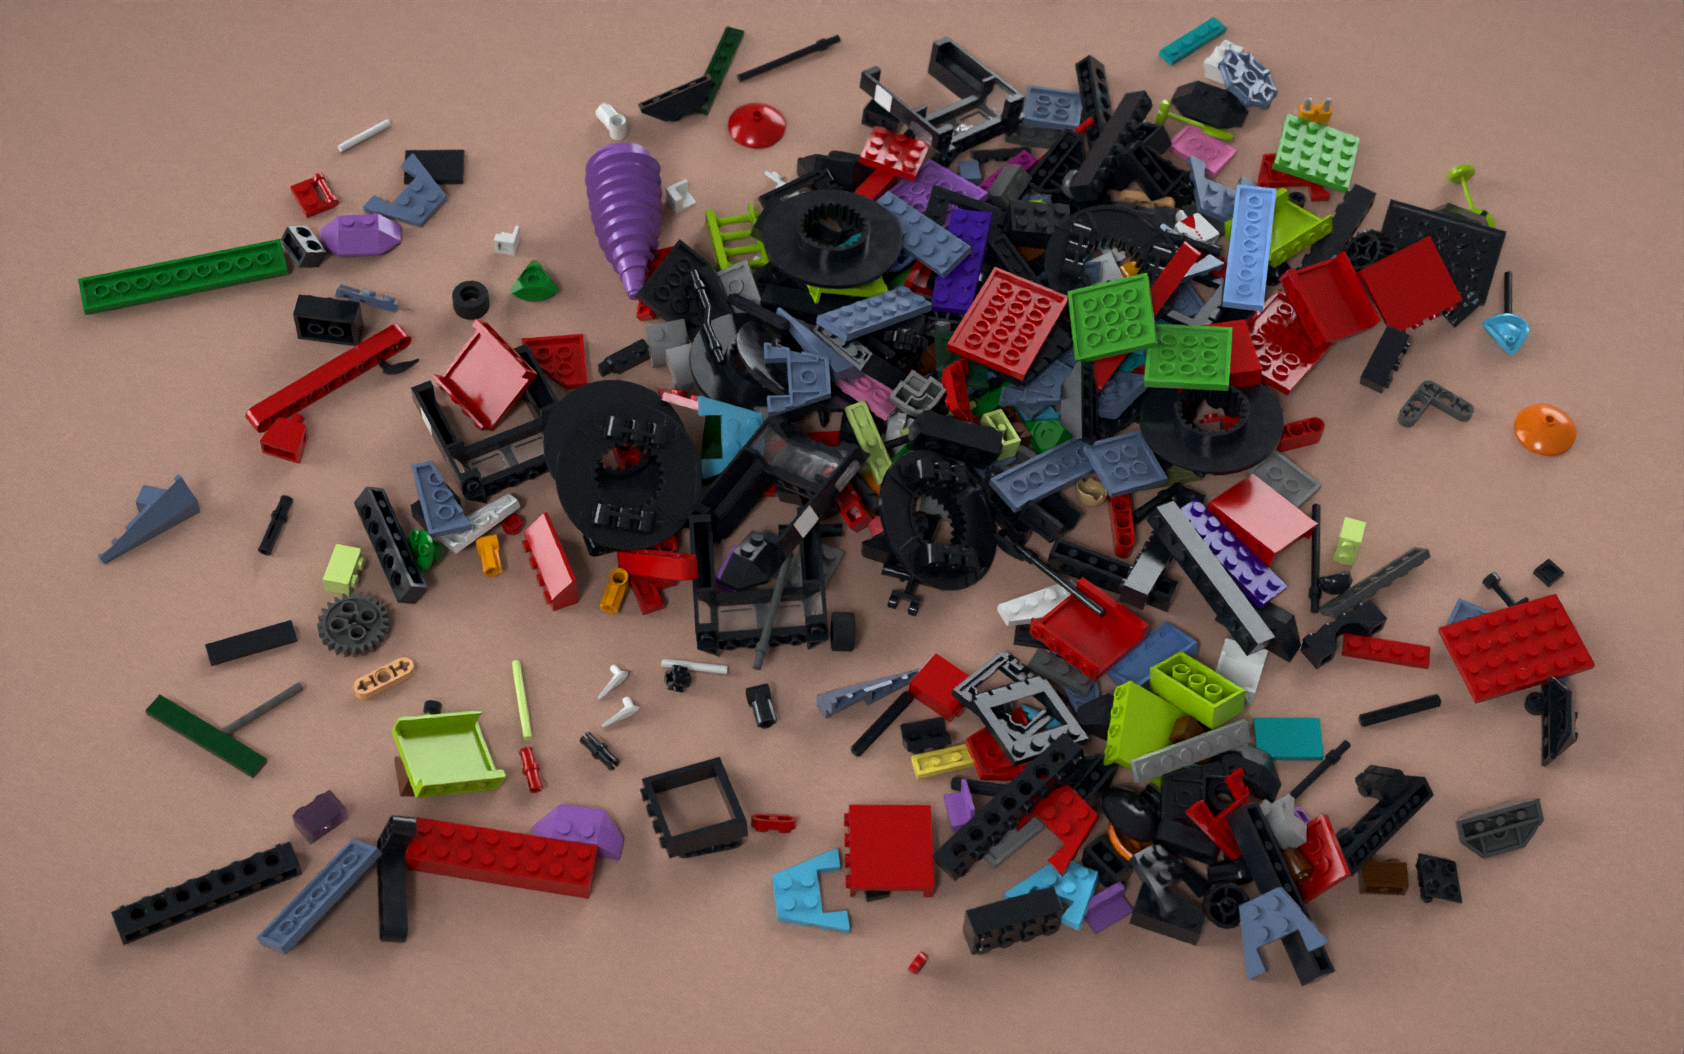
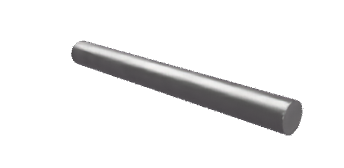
[222,682,303,735]

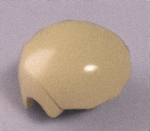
[1075,478,1108,507]

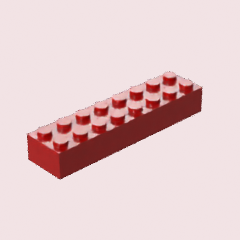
[406,817,598,899]

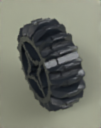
[1342,229,1394,273]

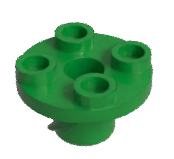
[407,529,443,573]

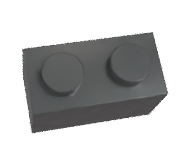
[987,164,1032,208]

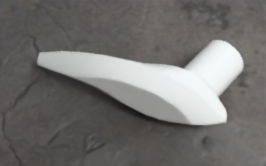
[597,664,629,700]
[601,697,640,728]

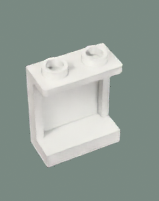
[1215,638,1268,704]

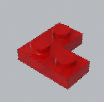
[628,575,676,615]

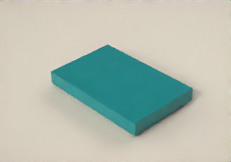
[1252,718,1324,761]

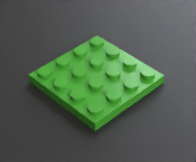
[1272,113,1360,193]
[1068,273,1158,363]
[1144,324,1233,391]

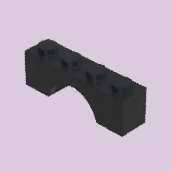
[1300,600,1387,669]

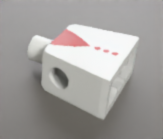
[1173,210,1219,244]

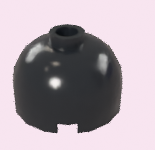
[1202,881,1250,929]

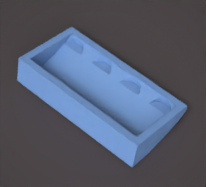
[1106,621,1199,692]

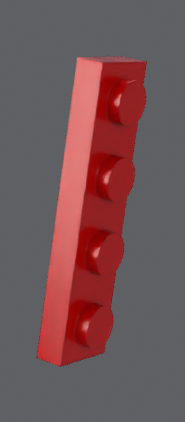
[1341,633,1430,669]

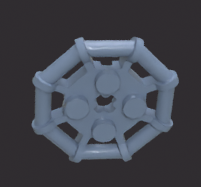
[1218,49,1277,110]

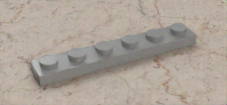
[1130,719,1251,783]

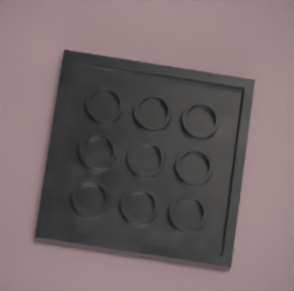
[635,239,719,343]

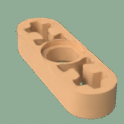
[1118,190,1175,209]
[353,657,414,700]

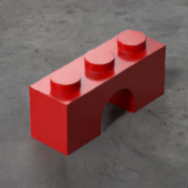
[822,467,873,533]

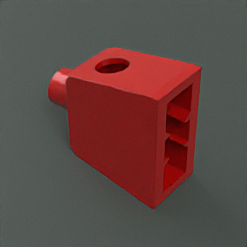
[260,413,308,464]

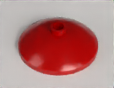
[728,103,786,149]

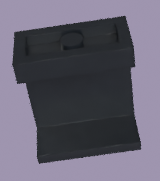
[1018,492,1083,543]

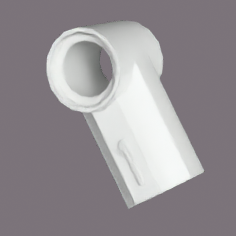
[595,103,627,140]

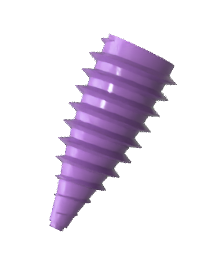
[585,142,663,300]

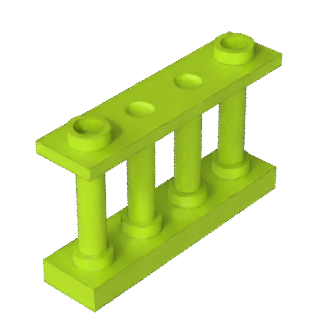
[705,203,770,271]

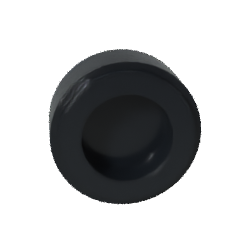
[1524,693,1541,715]

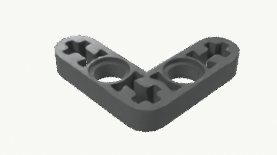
[1398,381,1474,427]

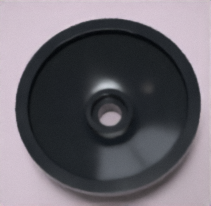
[1101,787,1160,843]

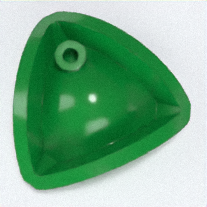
[510,260,559,302]
[1024,418,1072,455]

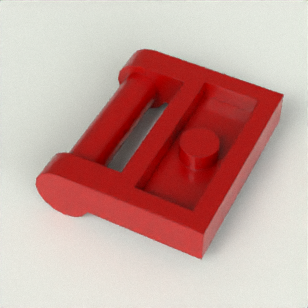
[290,173,339,218]

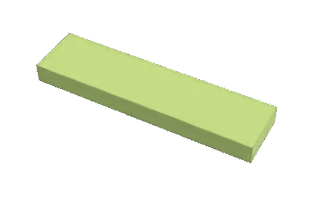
[844,400,892,486]

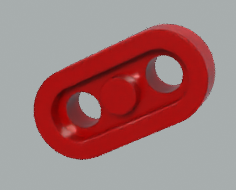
[751,814,796,834]

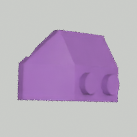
[320,214,401,257]
[532,804,624,860]

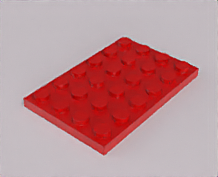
[946,267,1069,381]
[1246,289,1336,396]
[1438,594,1595,704]

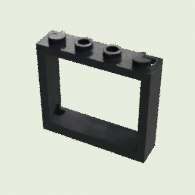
[812,324,909,390]
[640,757,748,859]

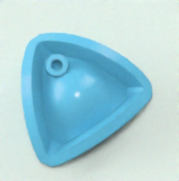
[1482,313,1530,355]

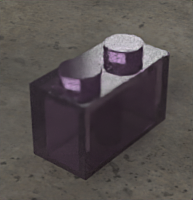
[292,789,348,845]

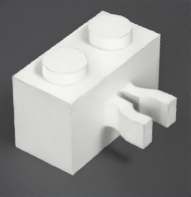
[1203,40,1244,84]
[881,410,914,456]

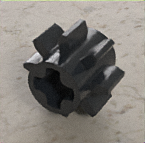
[664,665,692,693]

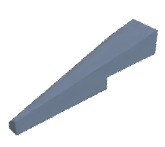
[776,308,866,383]
[97,474,200,564]
[816,669,921,719]

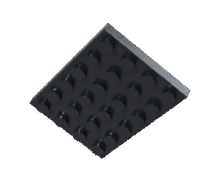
[1381,199,1506,306]

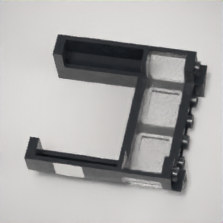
[859,36,1026,163]
[411,344,559,504]
[692,416,871,564]
[689,507,829,657]

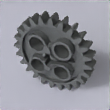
[317,592,390,658]

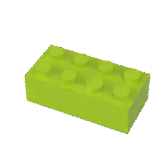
[1149,651,1245,730]

